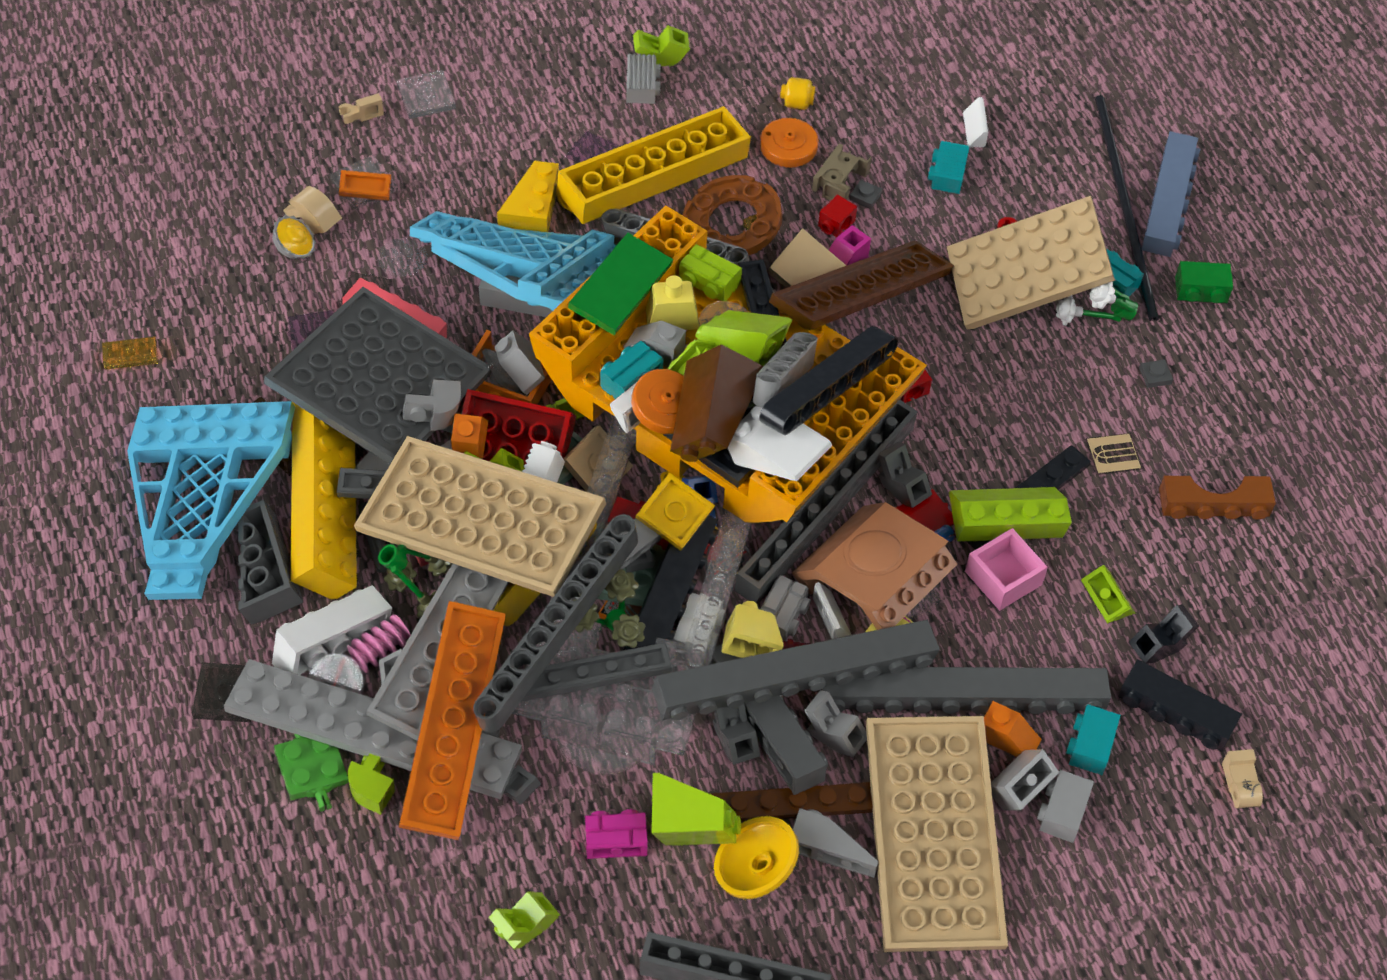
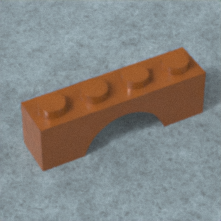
[1159,476,1276,520]

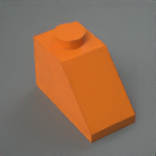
[451,414,488,459]
[984,701,1042,757]

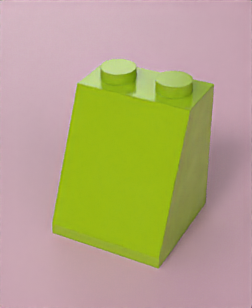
[695,310,792,366]
[652,773,741,845]

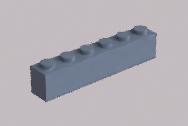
[1142,131,1201,257]

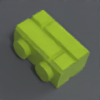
[679,244,742,303]

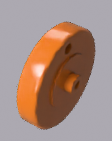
[760,118,818,167]
[631,369,684,434]

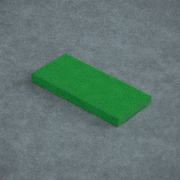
[568,232,673,335]

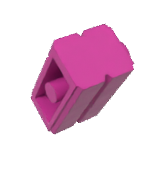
[585,809,647,859]

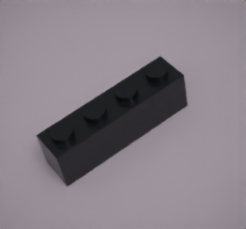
[1118,659,1242,752]

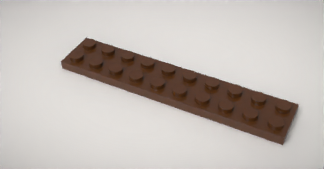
[769,240,954,330]

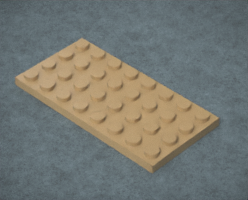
[354,436,606,597]
[866,716,1008,952]

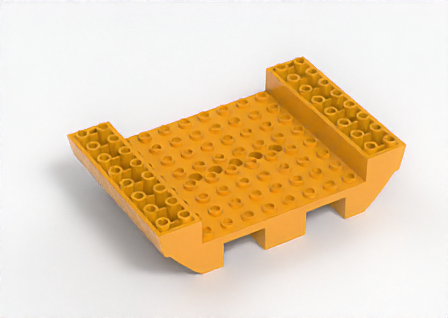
[529,205,927,523]

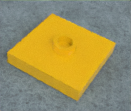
[636,472,715,551]

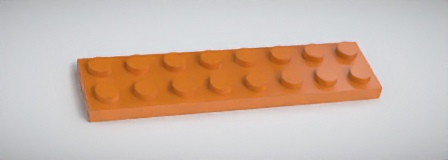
[398,601,506,840]

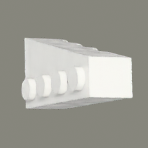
[272,585,392,675]

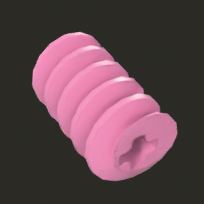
[347,614,411,674]

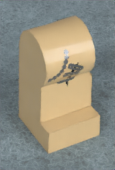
[1222,749,1263,808]

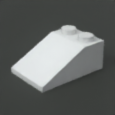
[728,406,832,481]

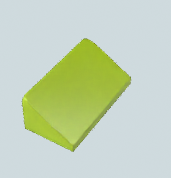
[1081,565,1135,624]

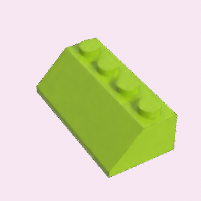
[949,487,1072,541]

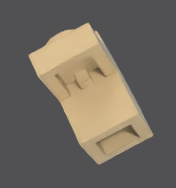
[283,186,342,233]

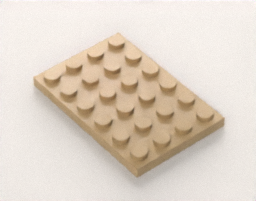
[947,196,1115,329]

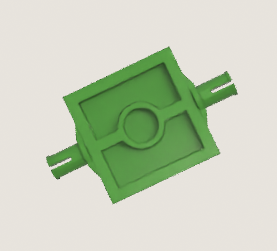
[274,734,349,812]

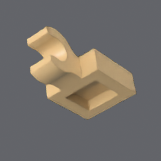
[339,93,384,124]

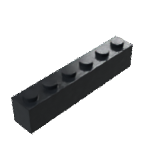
[622,516,719,651]

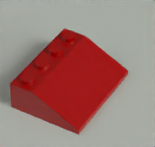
[461,389,577,465]

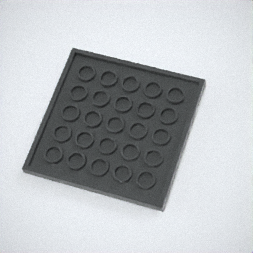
[264,287,493,464]

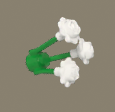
[1056,282,1138,326]

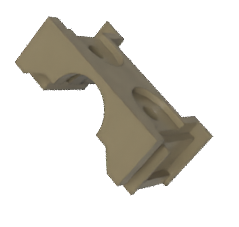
[812,143,872,200]

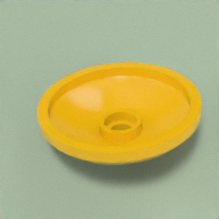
[714,816,799,899]

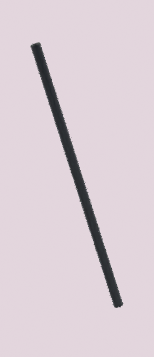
[1095,95,1159,321]

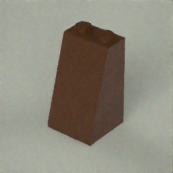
[670,344,764,462]

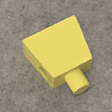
[646,275,699,330]
[721,601,783,658]

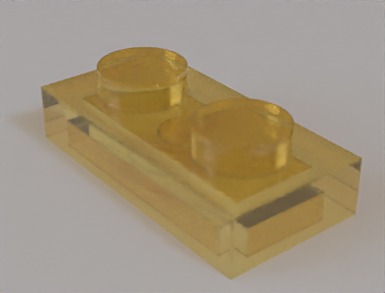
[102,337,158,370]

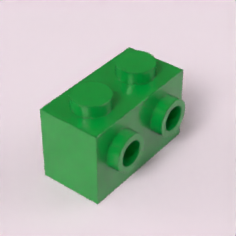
[1175,261,1233,303]

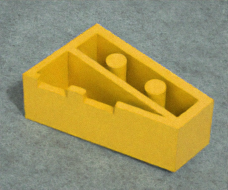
[497,161,559,232]

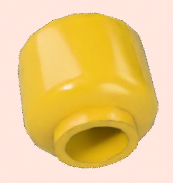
[780,77,816,110]

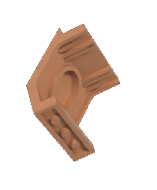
[792,502,957,630]

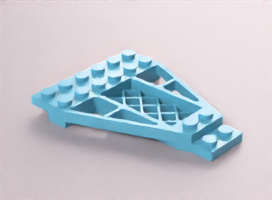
[410,211,617,311]
[127,401,295,600]

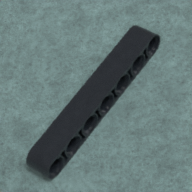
[759,326,898,435]

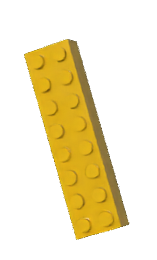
[557,106,751,224]
[291,403,357,599]

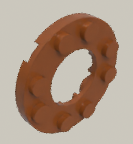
[683,175,783,256]

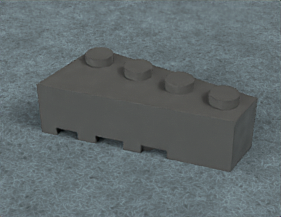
[238,499,304,624]

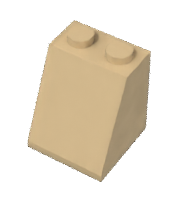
[767,228,846,288]

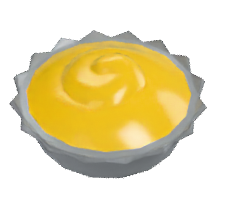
[272,215,316,259]

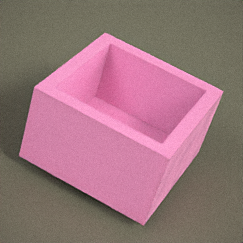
[965,528,1048,611]

